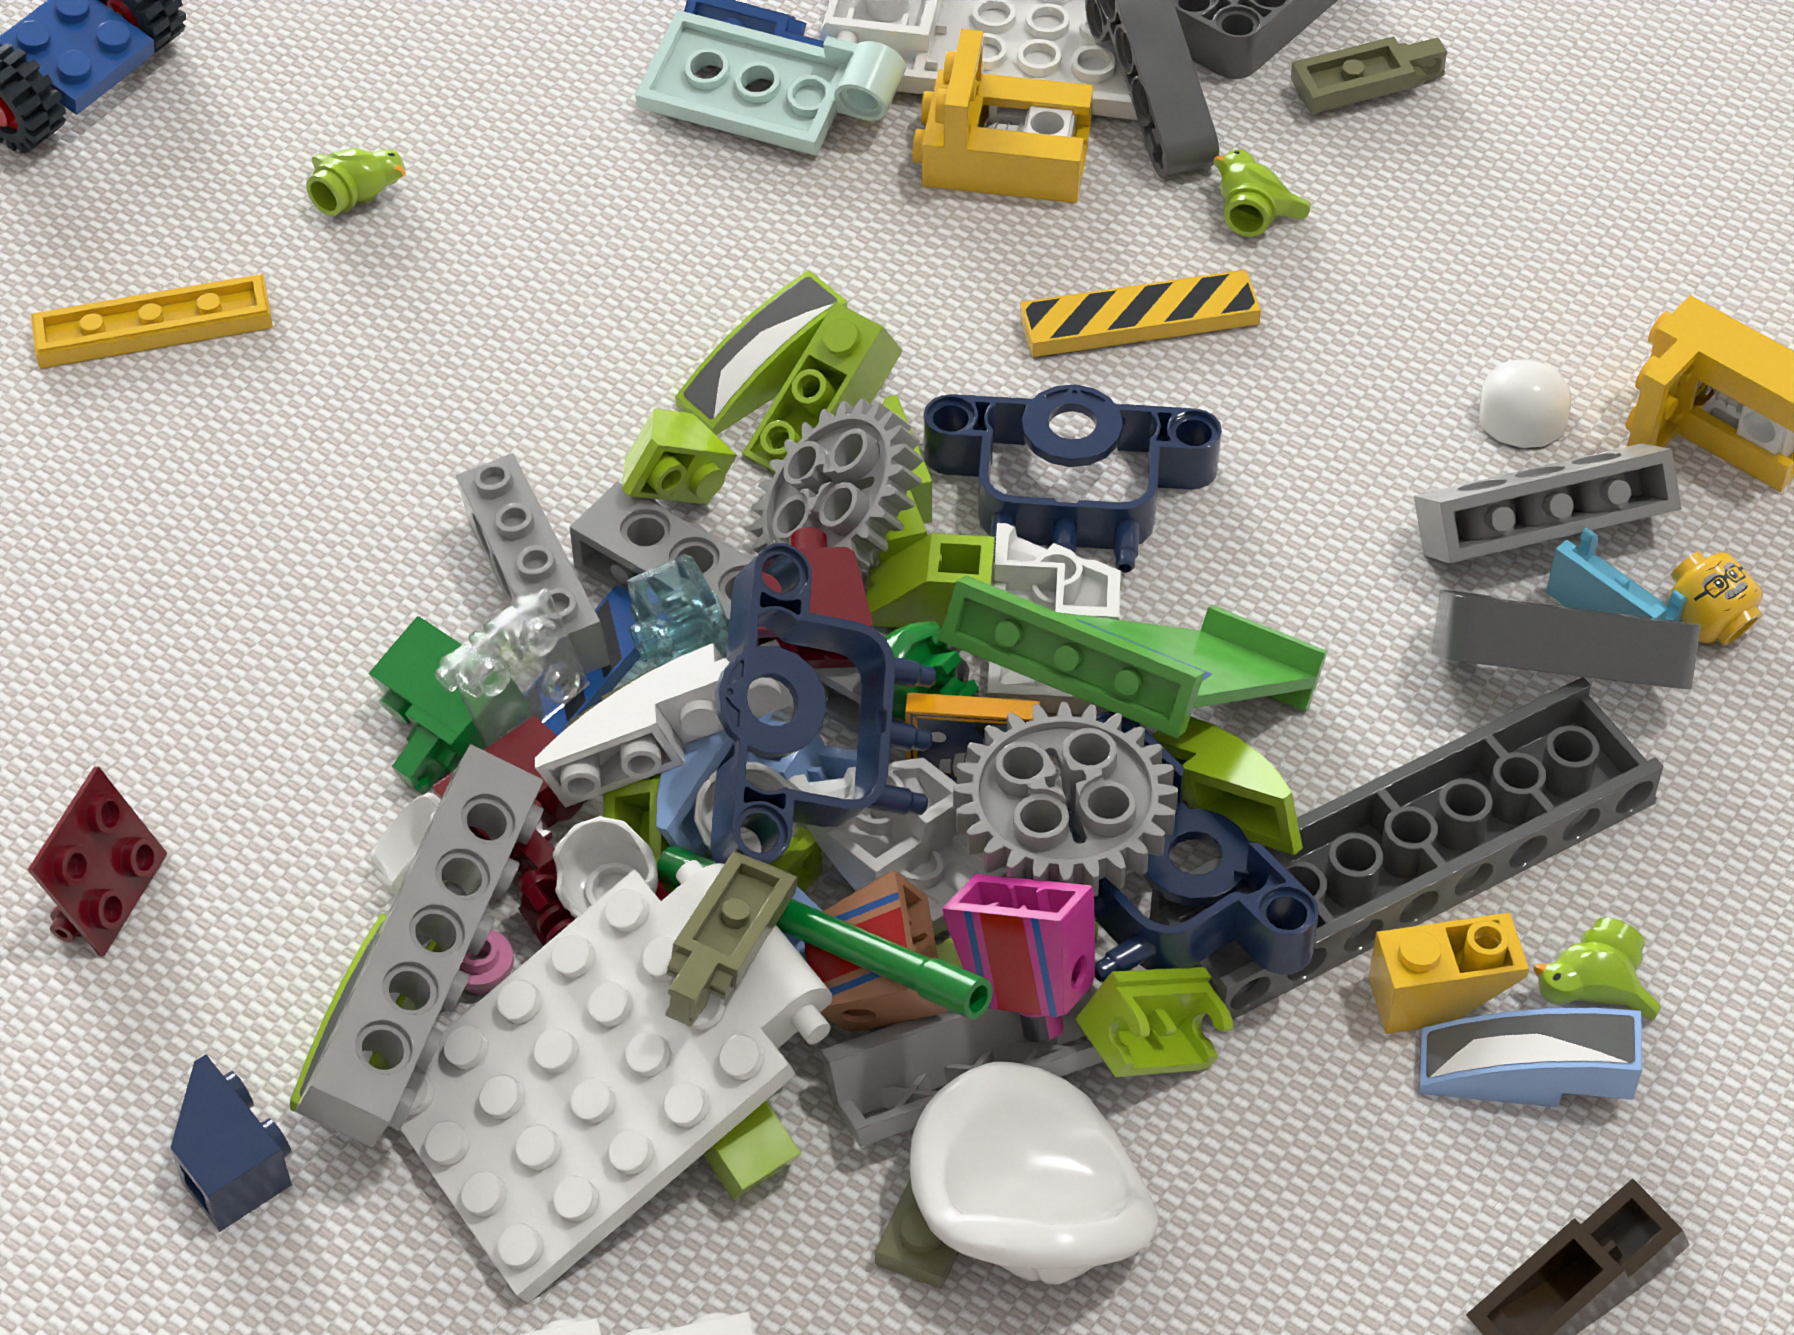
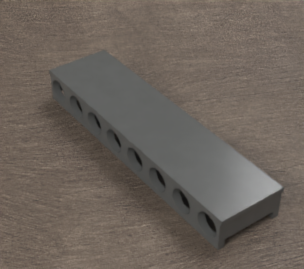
[1149,677,1664,1020]

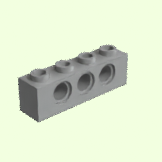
[1414,443,1681,564]
[456,453,611,685]

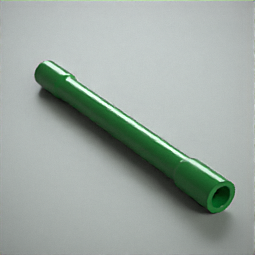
[657,845,993,1020]

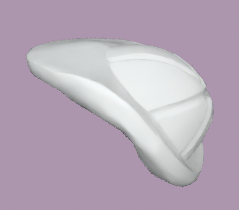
[910,1062,1159,1285]

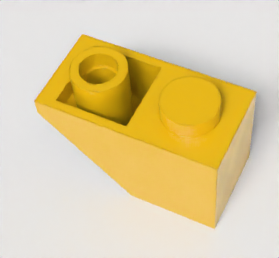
[1368,912,1529,1034]

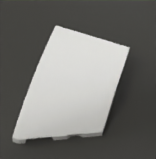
[987,523,1121,714]
[787,758,1007,936]

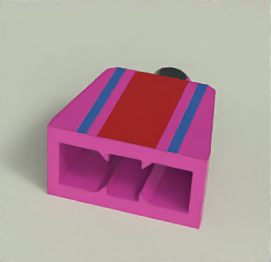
[942,874,1095,1041]

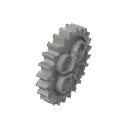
[749,399,923,570]
[953,702,1178,897]

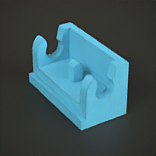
[1546,527,1687,621]

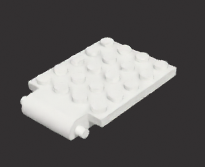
[821,0,1137,120]
[400,860,832,1303]

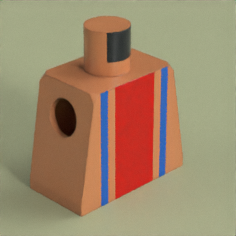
[804,870,947,1032]

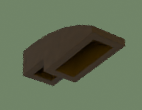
[1466,1178,1690,1335]

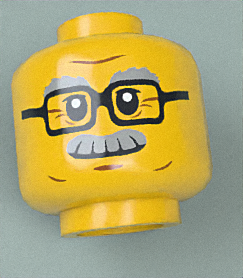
[1667,551,1763,646]

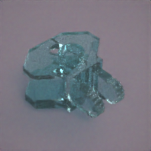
[627,554,729,667]

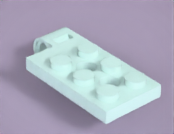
[635,10,906,156]

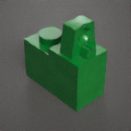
[368,616,530,795]

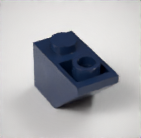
[170,1054,292,1232]

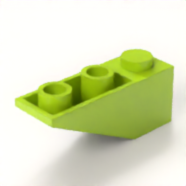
[742,302,903,473]

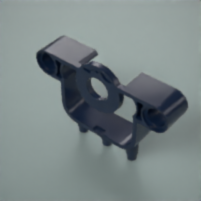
[923,384,1222,573]
[710,543,936,865]
[1023,712,1319,983]

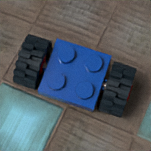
[0,0,186,153]

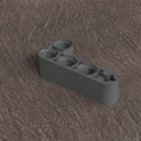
[1085,0,1219,178]
[1173,0,1338,79]
[1431,590,1701,689]

